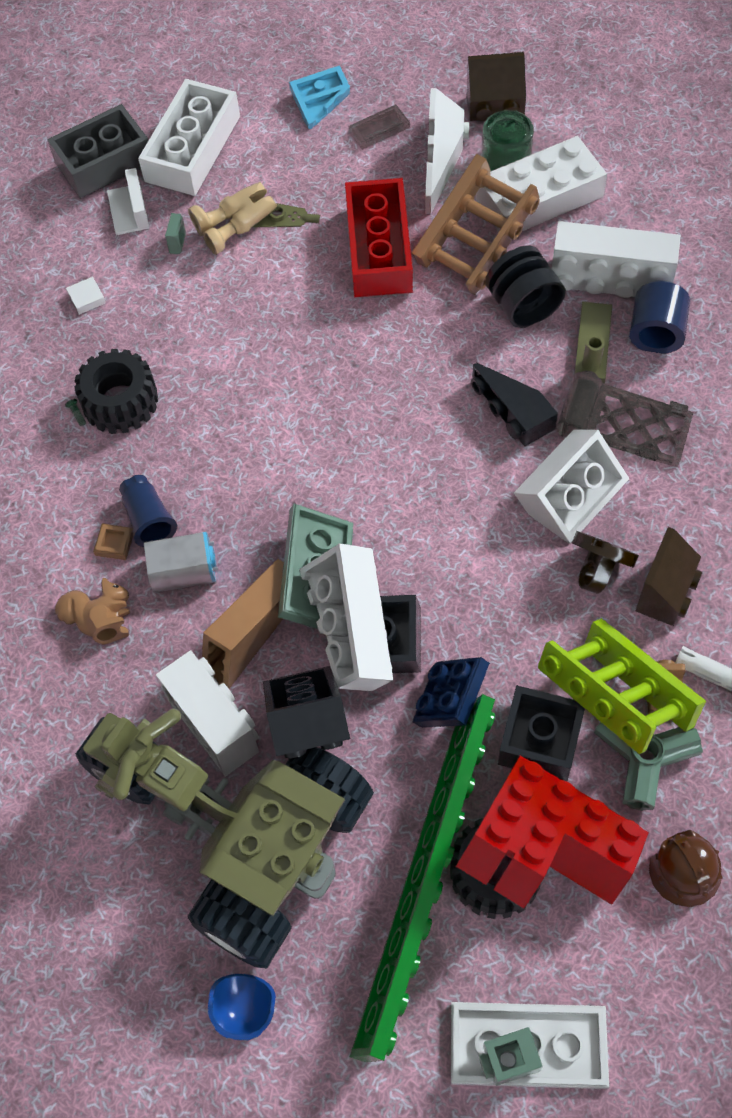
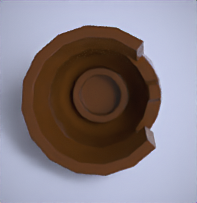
[649,830,723,907]

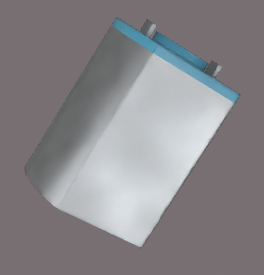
[144,531,218,593]

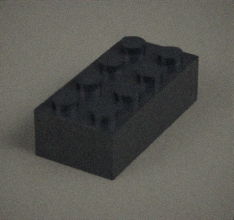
[263,666,350,758]

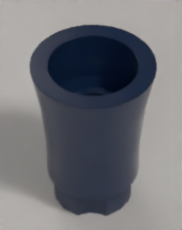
[119,475,177,547]

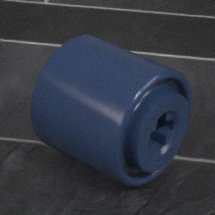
[629,281,690,354]

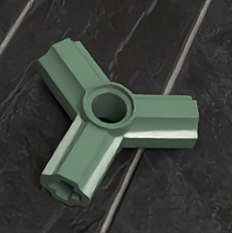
[594,722,703,811]

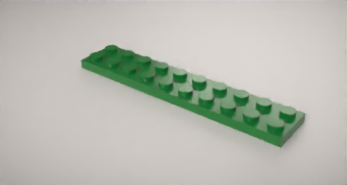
[349,694,495,1062]

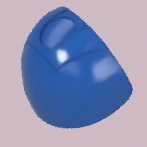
[208,974,276,1040]

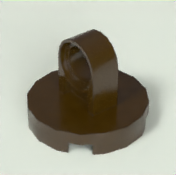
[572,531,639,594]

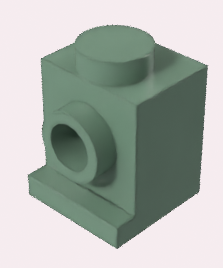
[478,1027,543,1086]

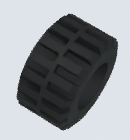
[74,349,158,434]
[450,818,541,919]

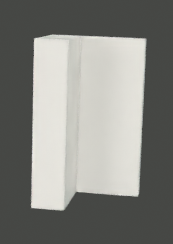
[107,168,149,235]

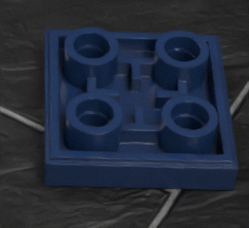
[412,657,490,728]

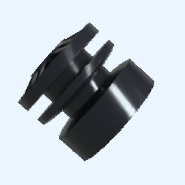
[485,245,566,328]

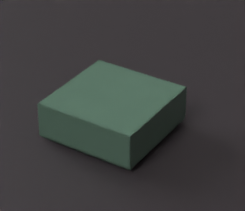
[165,213,186,254]

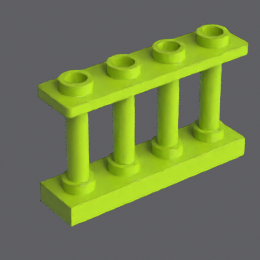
[538,618,706,754]

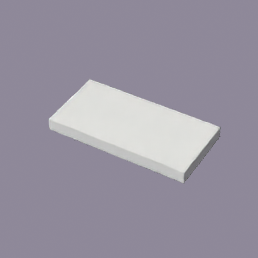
[451,1002,609,1089]

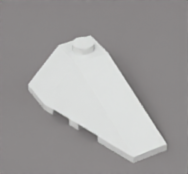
[425,88,469,214]

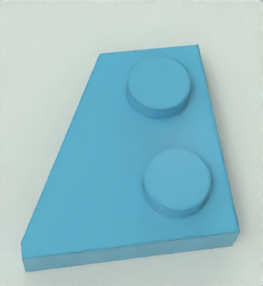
[289,65,350,129]

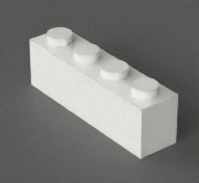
[299,543,393,691]

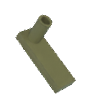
[574,301,612,385]

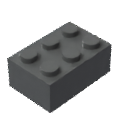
[47,104,149,198]

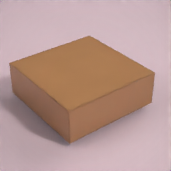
[93,523,133,560]

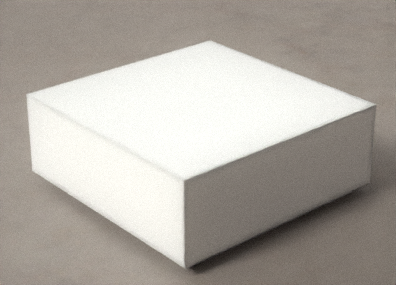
[66,277,106,315]

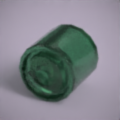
[481,110,534,171]

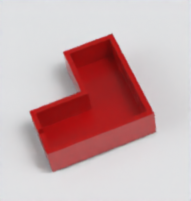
[456,755,649,908]

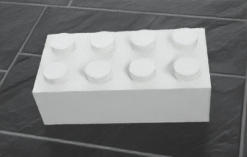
[138,79,240,196]
[476,136,607,232]
[552,221,681,298]

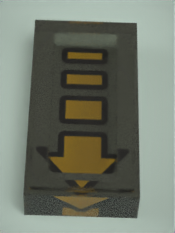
[348,104,410,149]

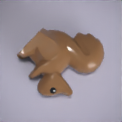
[55,578,130,645]

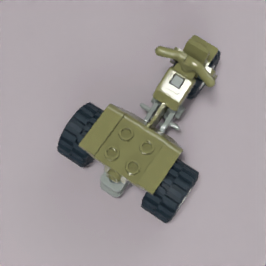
[75,709,374,969]

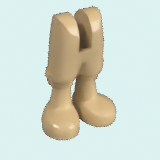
[188,182,277,255]

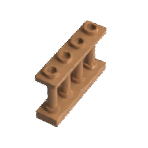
[412,153,540,295]

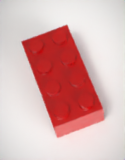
[345,178,413,298]

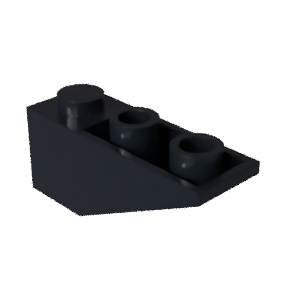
[471,363,558,447]

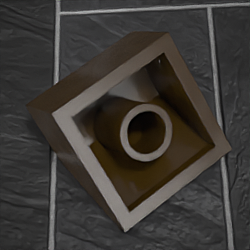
[466,52,526,122]
[635,527,703,626]

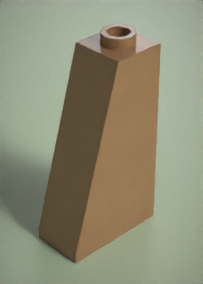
[202,559,284,689]

